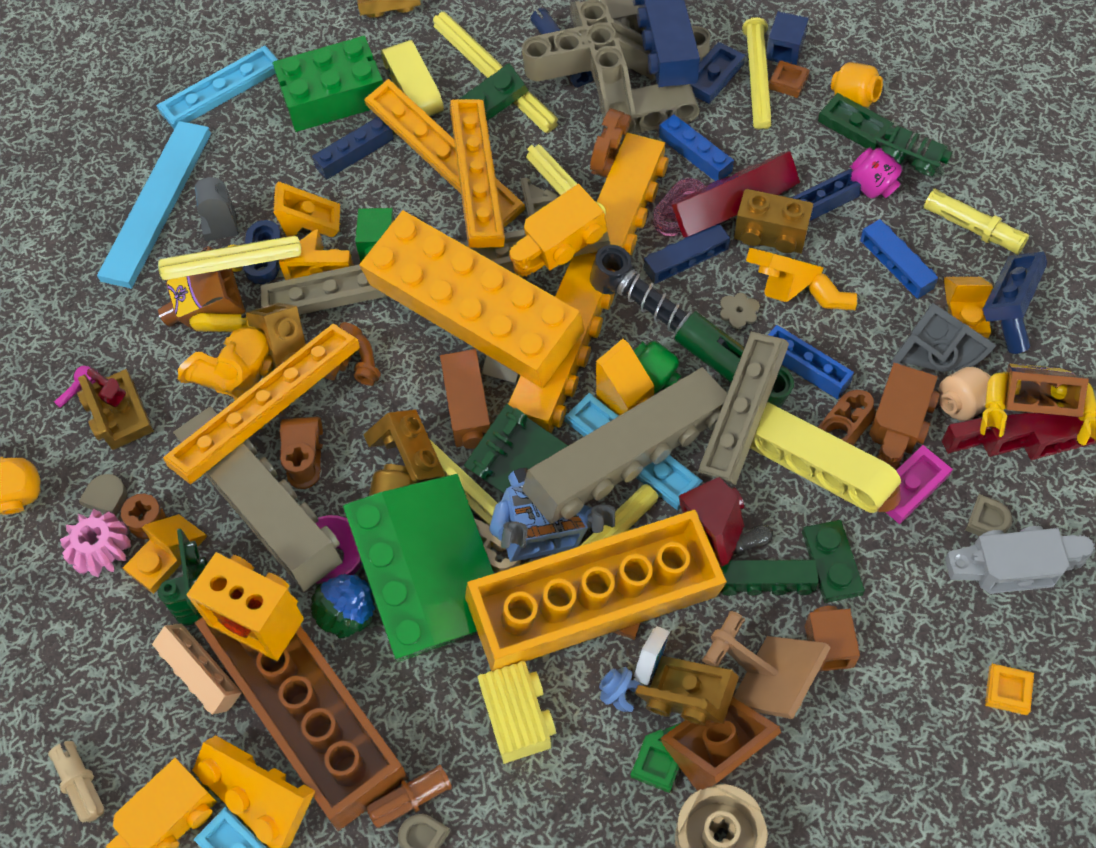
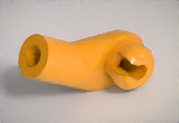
[809,273,857,311]

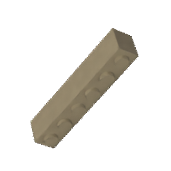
[522,367,727,524]
[173,406,343,592]

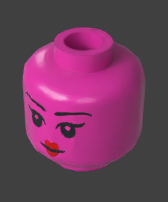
[850,147,902,199]

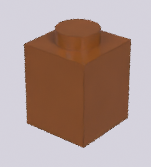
[805,606,860,671]

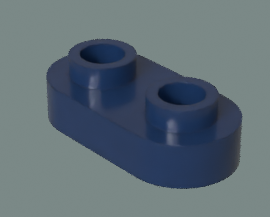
[242,220,283,284]

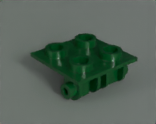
[875,125,953,178]
[463,404,568,493]
[158,528,208,626]

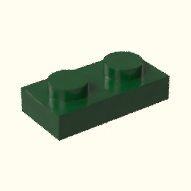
[458,63,529,121]
[818,93,894,150]
[802,520,865,603]

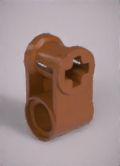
[280,417,323,489]

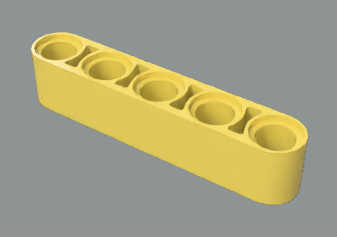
[750,402,901,513]

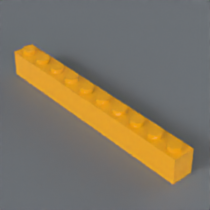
[508,133,669,434]

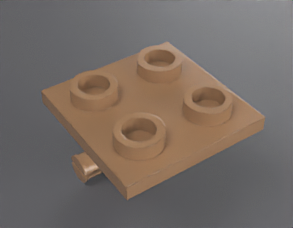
[702,611,830,719]

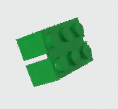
[272,35,383,132]

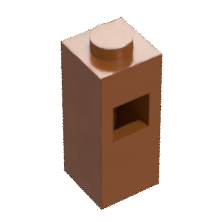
[440,349,490,449]

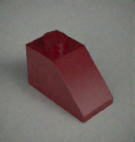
[678,477,744,567]

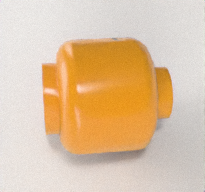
[831,62,883,108]

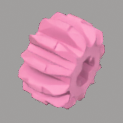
[60,509,131,577]

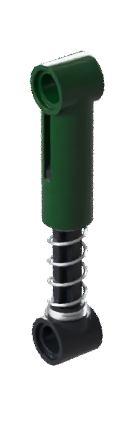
[590,245,794,408]

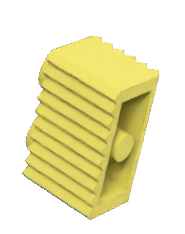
[477,661,556,764]

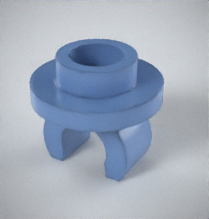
[599,667,643,712]

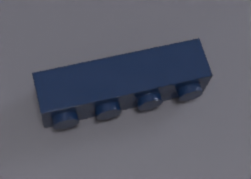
[312,117,394,180]
[791,169,861,221]
[643,223,730,285]

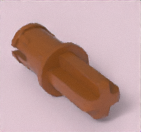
[366,764,452,828]

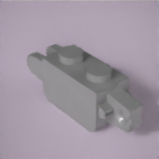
[945,526,1095,594]

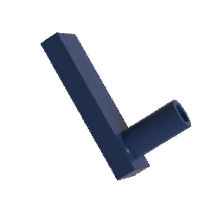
[983,251,1047,354]

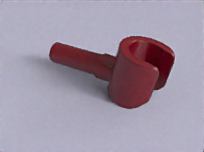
[87,368,126,407]

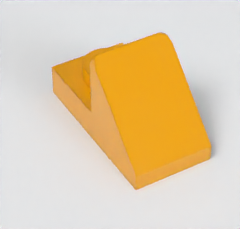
[273,181,340,237]
[279,229,354,280]
[746,248,824,302]
[944,277,993,339]
[123,514,207,594]

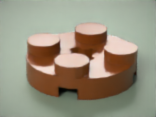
[590,108,631,178]

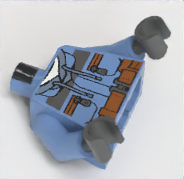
[489,468,615,562]

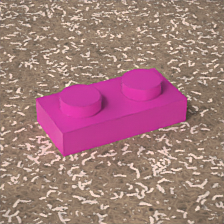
[885,445,953,524]

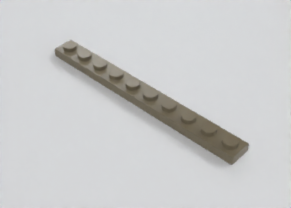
[260,229,610,315]

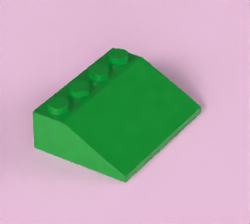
[343,474,494,663]

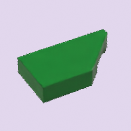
[630,719,685,793]

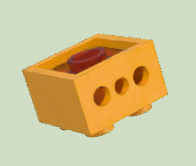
[187,552,304,661]

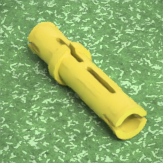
[924,189,1029,255]

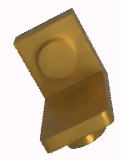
[246,303,306,369]
[363,409,445,483]

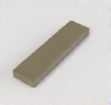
[698,331,789,485]

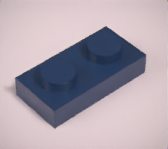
[691,42,746,104]

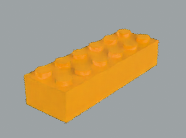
[359,210,585,388]
[465,510,727,671]

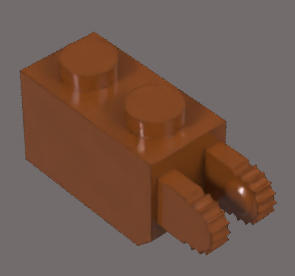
[869,363,940,470]

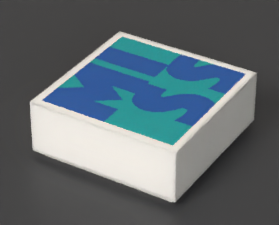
[634,626,670,686]

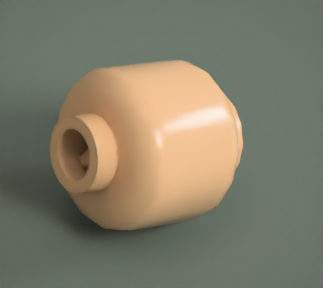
[938,366,991,421]

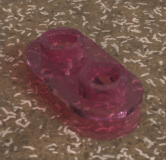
[653,178,705,236]

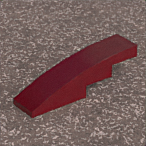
[672,151,800,237]
[942,413,1096,460]

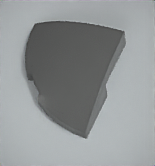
[890,303,997,376]

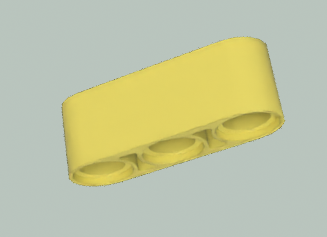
[381,40,444,116]

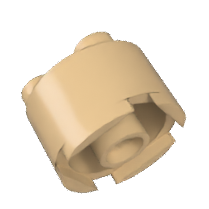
[675,784,768,848]

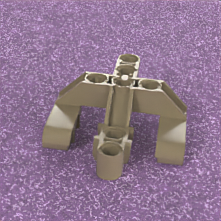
[522,0,710,134]

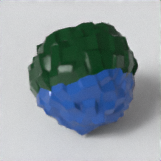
[311,574,376,638]

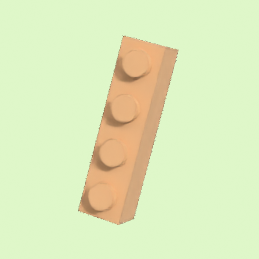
[152,623,242,715]

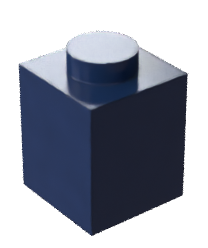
[766,11,809,65]

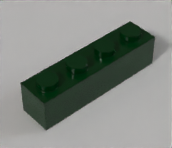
[719,560,818,596]

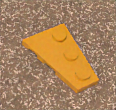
[192,736,315,848]

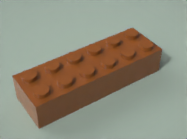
[195,575,408,832]

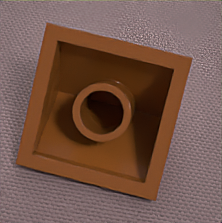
[661,697,781,791]

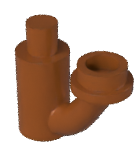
[325,322,381,386]

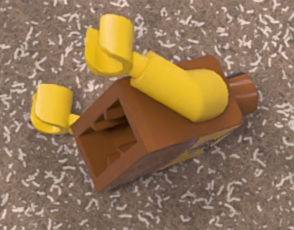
[158,244,264,332]
[980,364,1096,446]

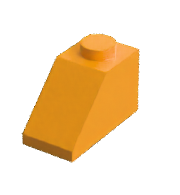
[596,339,654,416]

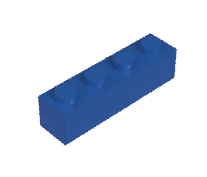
[659,114,734,181]
[860,219,938,299]
[768,325,854,400]

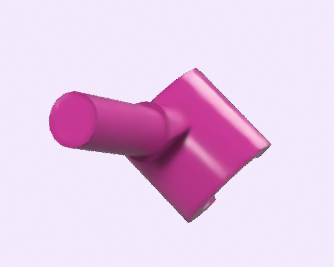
[54,366,97,408]

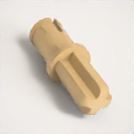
[48,741,104,823]

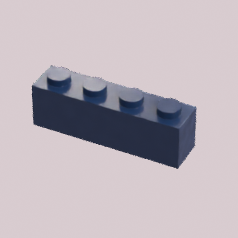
[632,0,700,88]

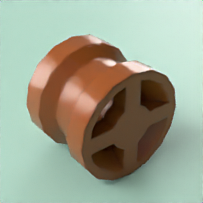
[121,493,167,540]

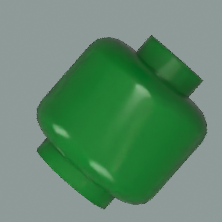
[634,340,681,395]

